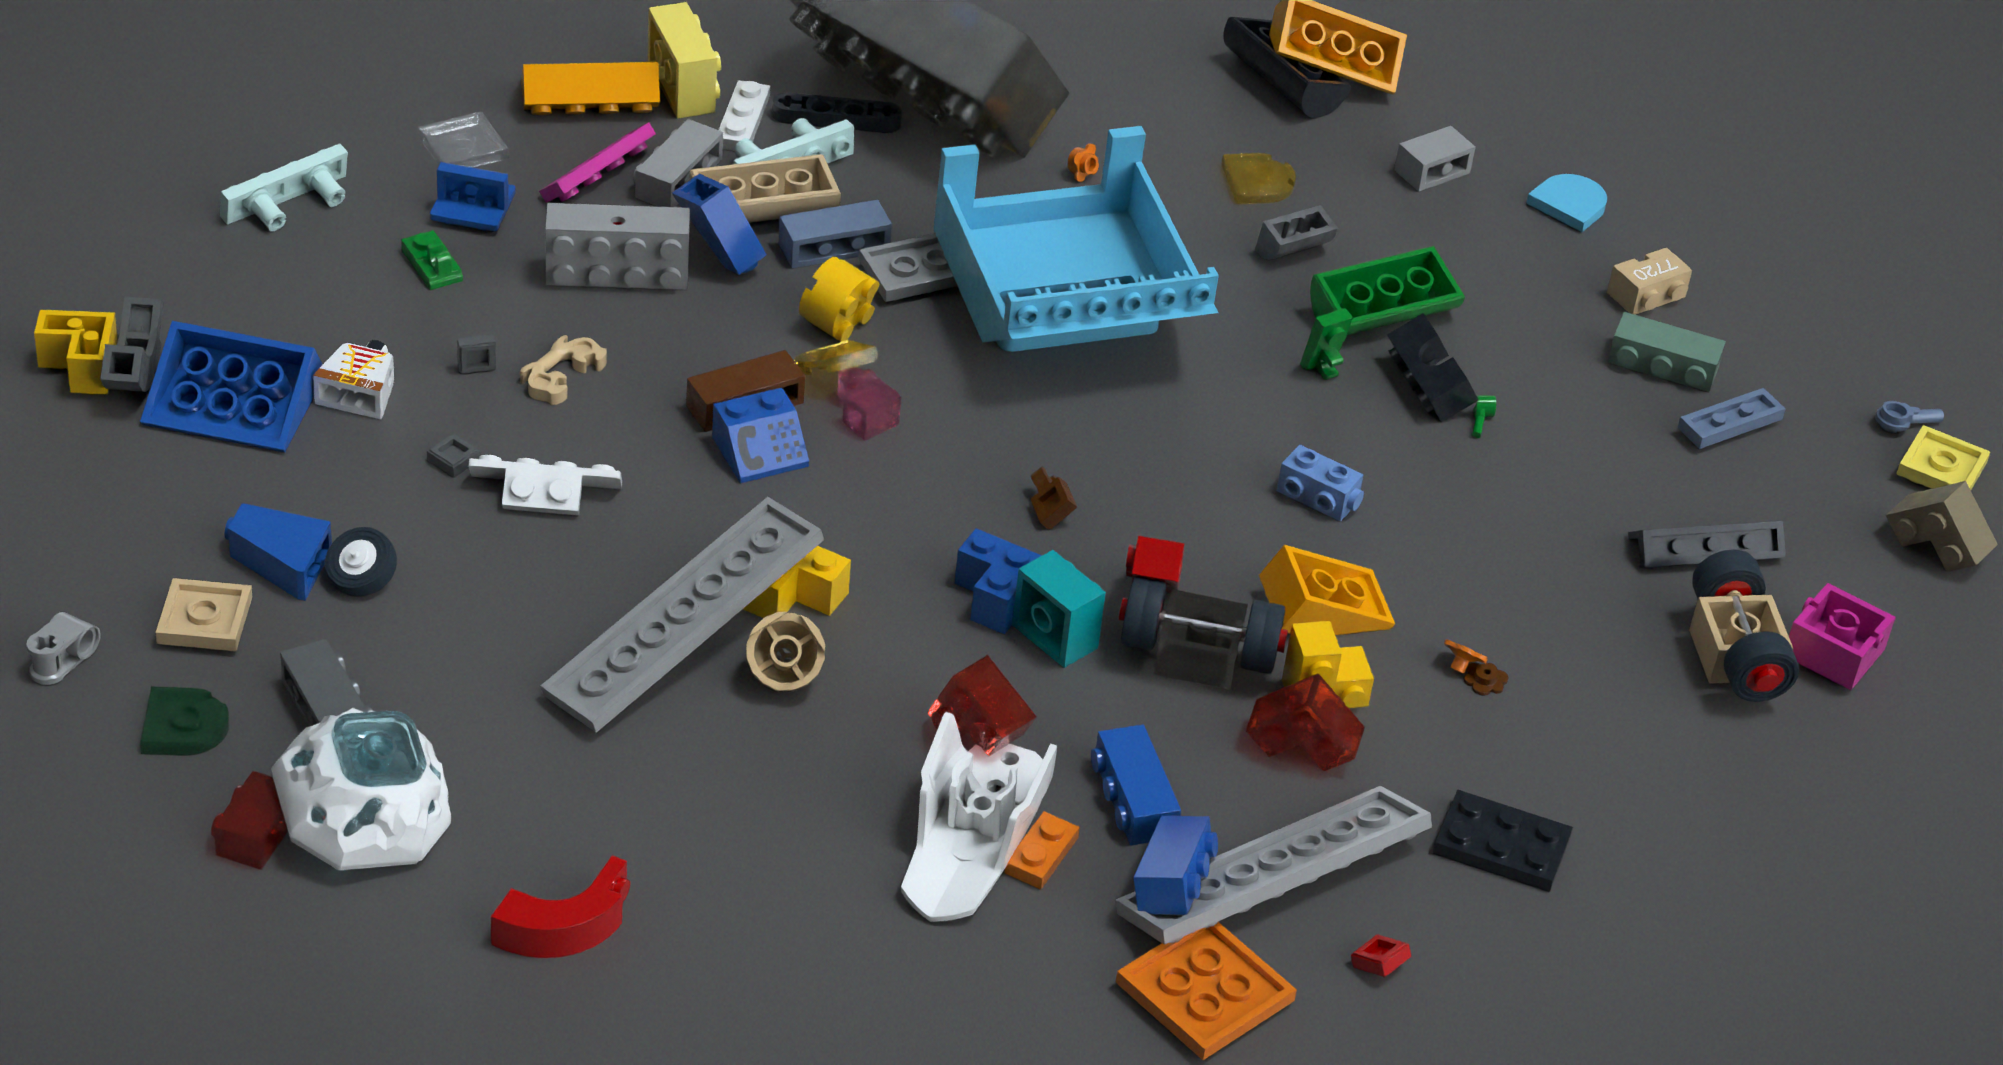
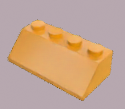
[1269,0,1407,95]
[521,62,660,115]

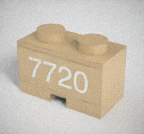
[1607,247,1692,315]

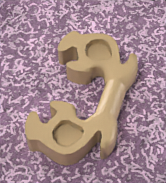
[520,335,607,405]

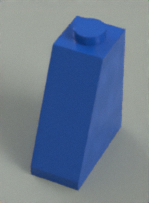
[672,173,767,275]
[224,503,332,601]

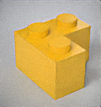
[34,310,118,394]
[743,546,851,618]
[1282,621,1374,713]

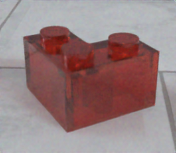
[927,655,1037,757]
[1246,673,1365,771]

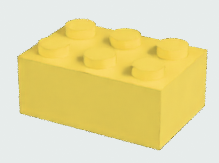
[648,2,721,119]

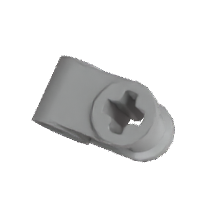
[26,612,101,685]

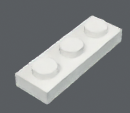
[719,80,770,152]

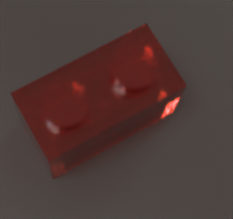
[211,771,288,870]

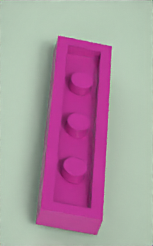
[539,122,656,203]

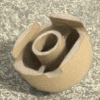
[746,612,825,691]

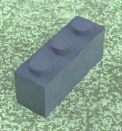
[778,200,892,268]

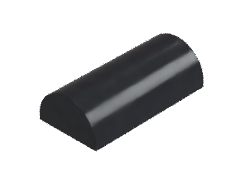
[1223,17,1352,118]

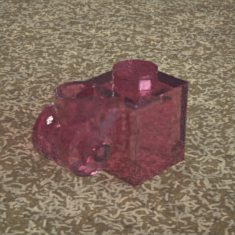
[837,366,901,441]

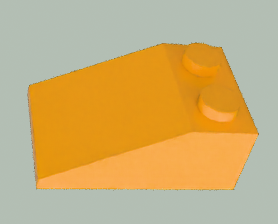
[1259,545,1395,635]

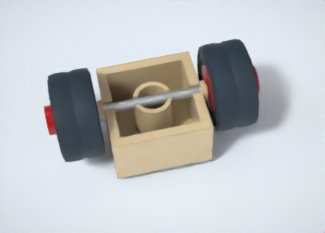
[1689,550,1799,702]

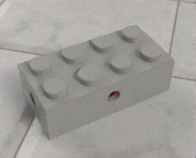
[546,203,690,290]

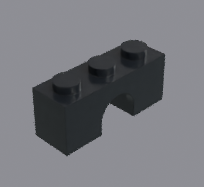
[1387,313,1478,422]

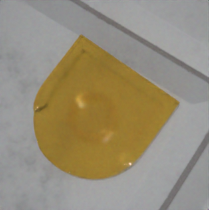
[1222,153,1296,205]
[794,340,878,375]

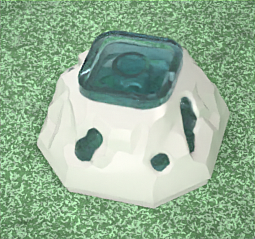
[271,708,451,870]

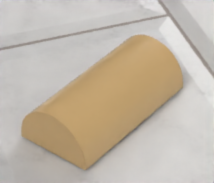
[690,154,841,223]

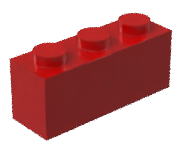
[1125,536,1185,594]

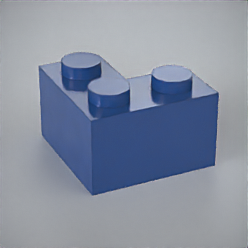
[955,528,1042,634]

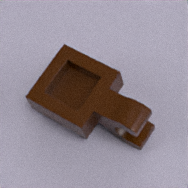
[1030,466,1077,530]

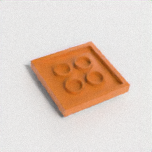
[1115,922,1297,1060]

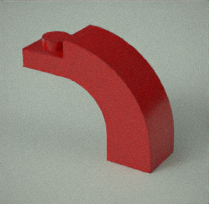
[491,855,631,958]

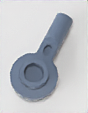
[1875,401,1944,433]

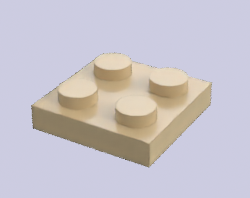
[156,578,252,651]

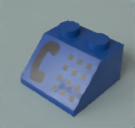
[712,388,809,483]

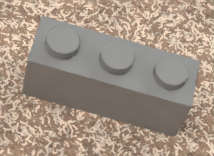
[633,119,723,207]

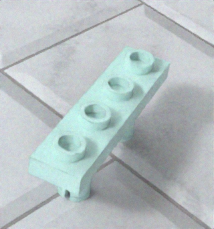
[734,118,854,164]
[220,144,348,231]

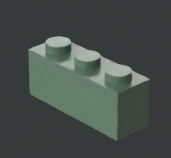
[1608,312,1726,392]

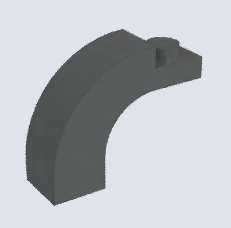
[100,296,164,392]

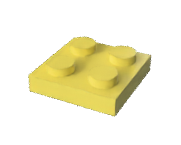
[1897,425,1991,490]

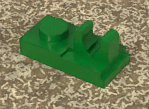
[401,230,463,290]
[1300,308,1353,380]

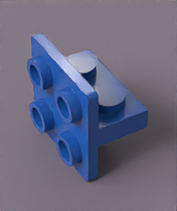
[430,162,516,231]

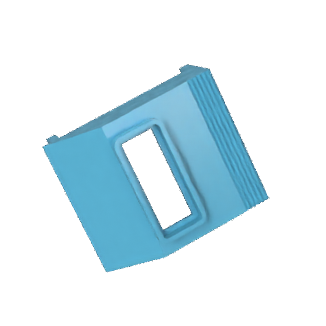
[934,126,1219,352]

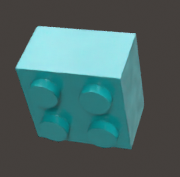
[1012,550,1106,668]

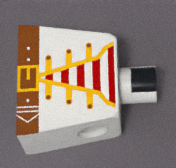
[313,340,394,420]

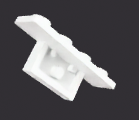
[468,455,622,515]

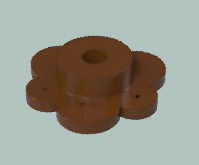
[1464,663,1509,696]

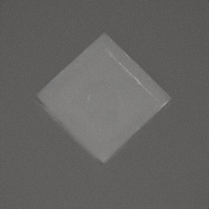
[419,111,509,167]

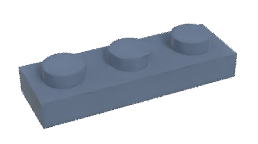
[1677,388,1786,449]

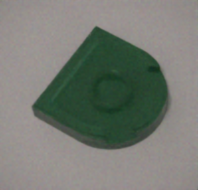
[140,686,230,756]

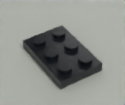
[1433,789,1573,892]

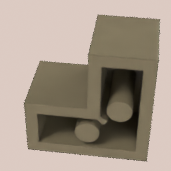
[1886,481,1998,572]

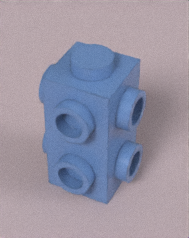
[1277,445,1364,522]

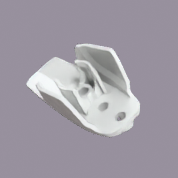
[901,712,1057,922]

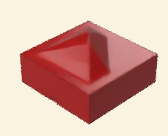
[1351,934,1412,977]

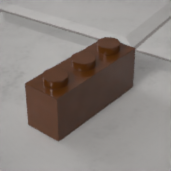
[686,350,805,432]

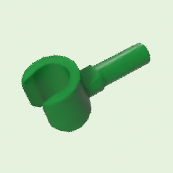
[1472,395,1496,438]

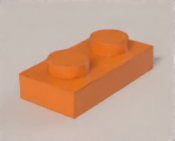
[1005,811,1080,890]

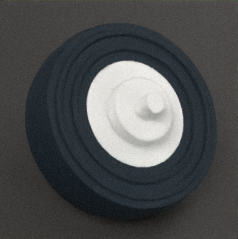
[325,527,397,596]

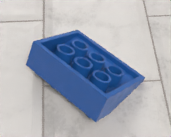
[140,321,323,452]

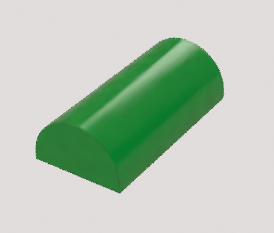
[1310,246,1465,335]

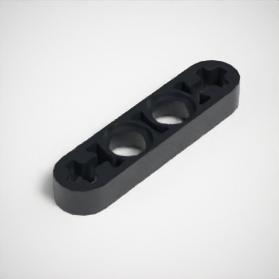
[772,92,902,133]

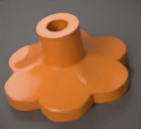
[1444,639,1488,674]

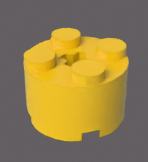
[799,257,880,343]

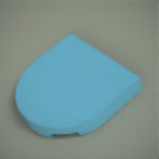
[1526,174,1607,232]

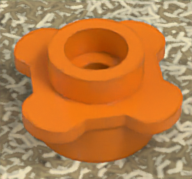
[1068,143,1099,182]

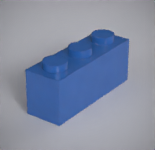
[1091,724,1181,846]
[1134,816,1218,915]

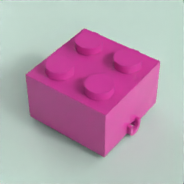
[1789,583,1896,690]

